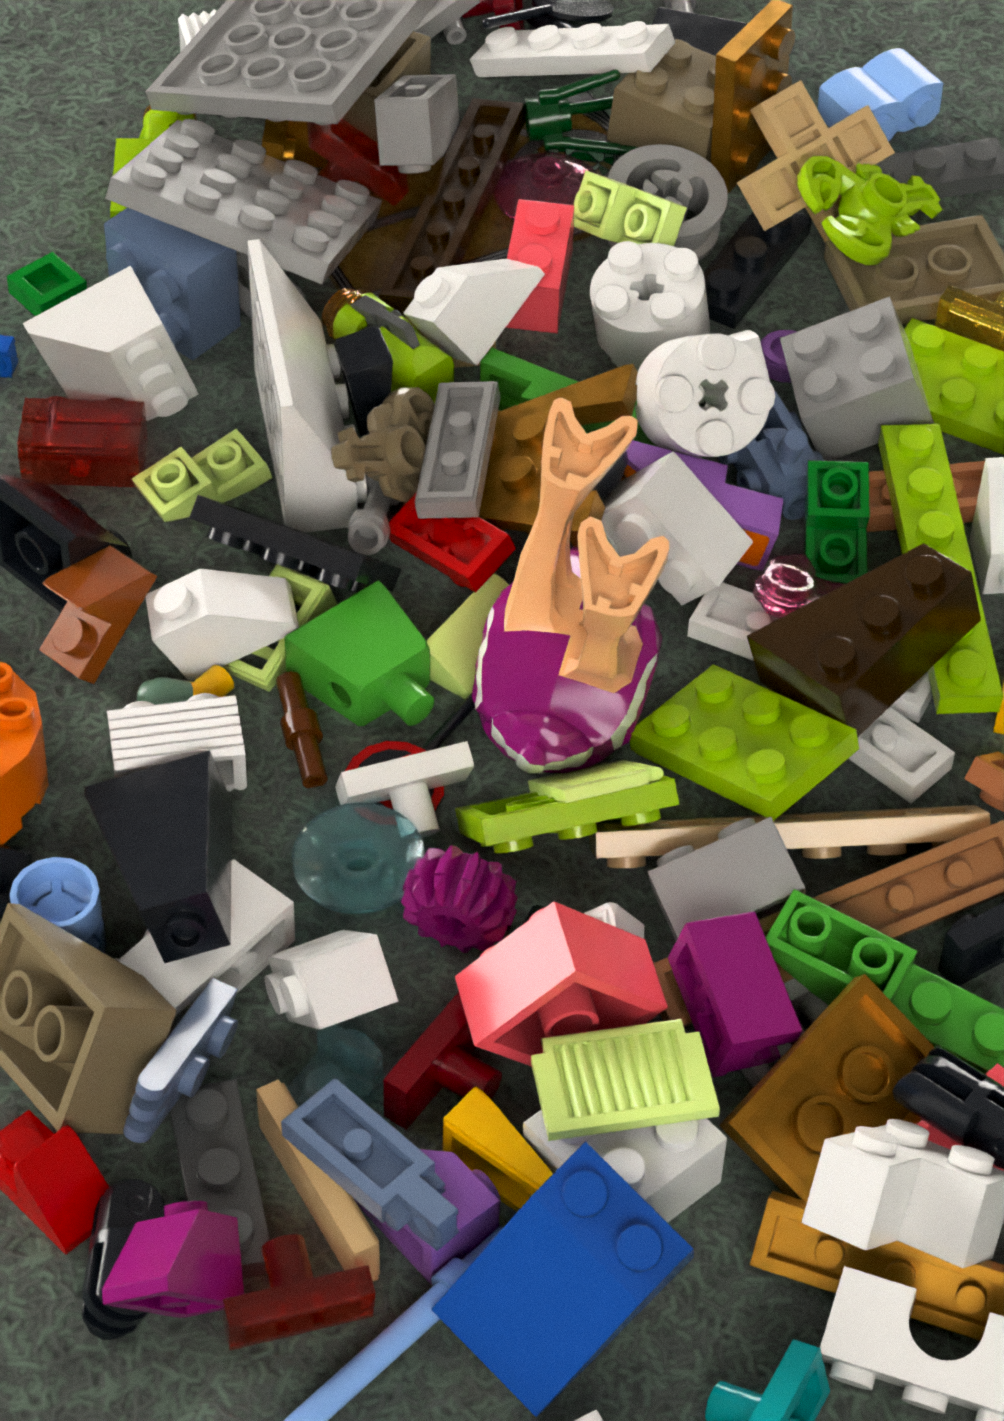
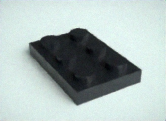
[189,495,401,593]

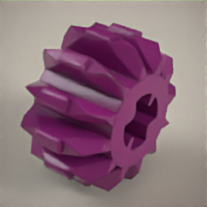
[401,845,518,953]

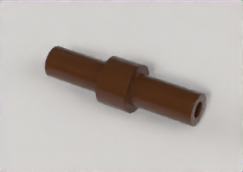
[276,671,328,788]

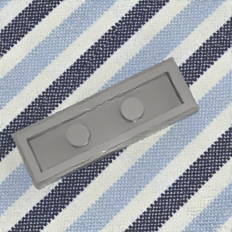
[415,381,500,519]

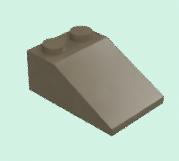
[0,903,177,1134]

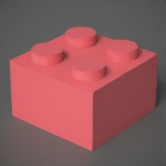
[455,901,668,1067]

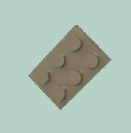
[824,215,1004,324]

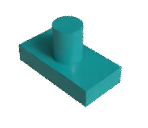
[705,1339,830,1421]

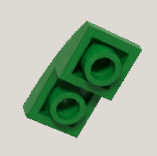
[804,460,870,591]

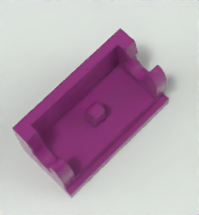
[668,911,803,1078]

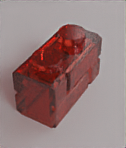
[17,396,148,487]

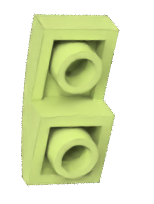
[574,171,687,246]
[132,428,273,522]

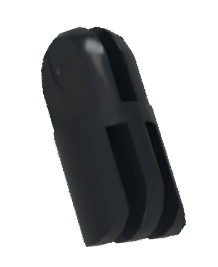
[892,1045,1004,1169]
[82,1178,165,1340]

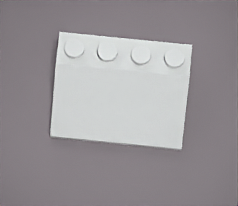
[248,239,367,533]

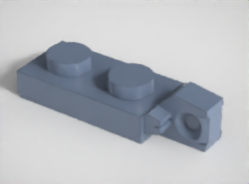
[281,1079,459,1251]

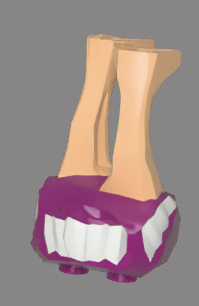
[471,398,669,774]

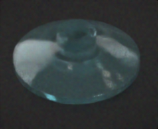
[292,803,425,914]

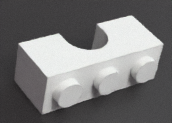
[820,1266,1004,1421]

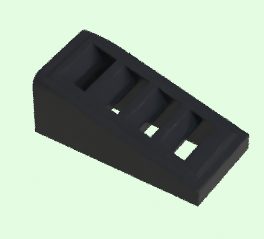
[334,327,393,437]

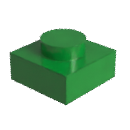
[7,252,87,316]

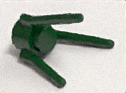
[524,70,638,156]

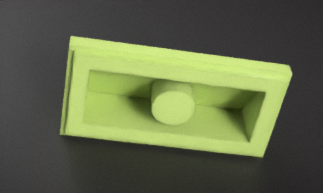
[426,573,509,699]

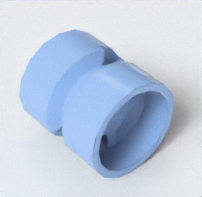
[10,857,106,953]

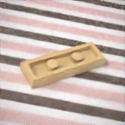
[256,1079,380,1290]

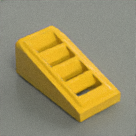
[442,1086,553,1212]

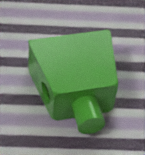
[284,580,434,726]

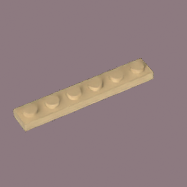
[589,805,990,868]

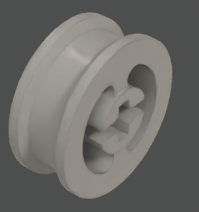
[607,144,728,261]

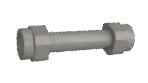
[348,475,400,555]

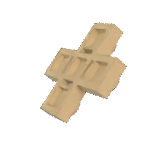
[737,80,895,243]

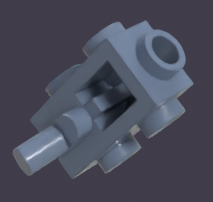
[717,391,824,520]

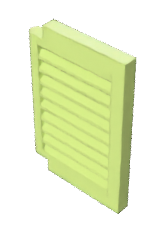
[528,760,664,803]
[531,1019,720,1141]

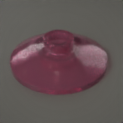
[494,152,597,220]

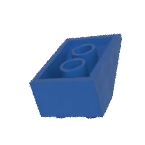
[431,1141,694,1418]

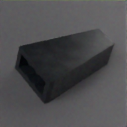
[84,750,232,964]

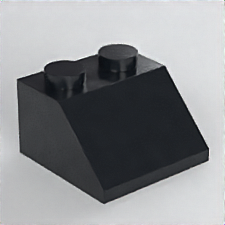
[0,474,132,613]

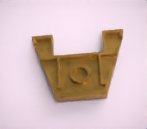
[479,364,638,547]

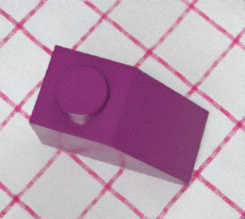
[102,1201,245,1318]

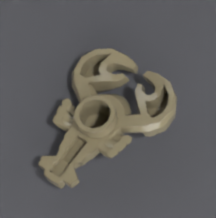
[331,387,435,506]

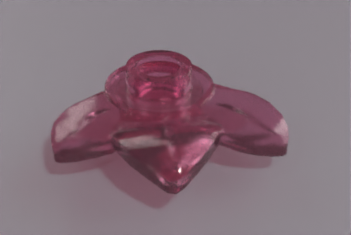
[753,554,845,618]

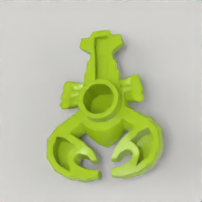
[797,156,943,266]

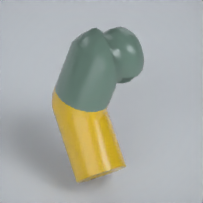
[137,665,234,705]

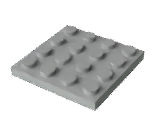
[145,0,438,125]
[105,119,382,284]

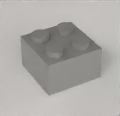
[780,296,934,461]

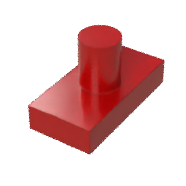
[388,492,516,593]

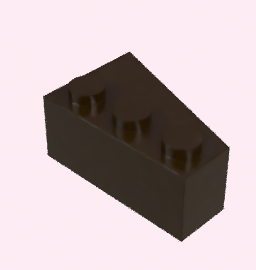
[747,543,981,737]

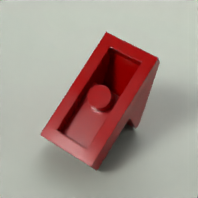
[0,1110,109,1255]

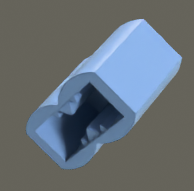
[817,48,943,141]

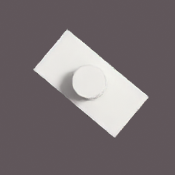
[335,741,475,841]

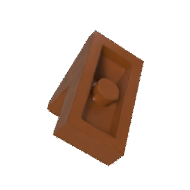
[39,546,157,684]

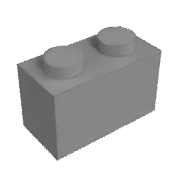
[374,74,460,174]
[648,817,806,941]

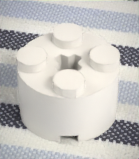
[590,241,710,372]
[635,333,775,457]

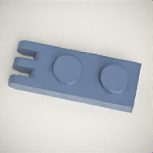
[123,978,238,1143]

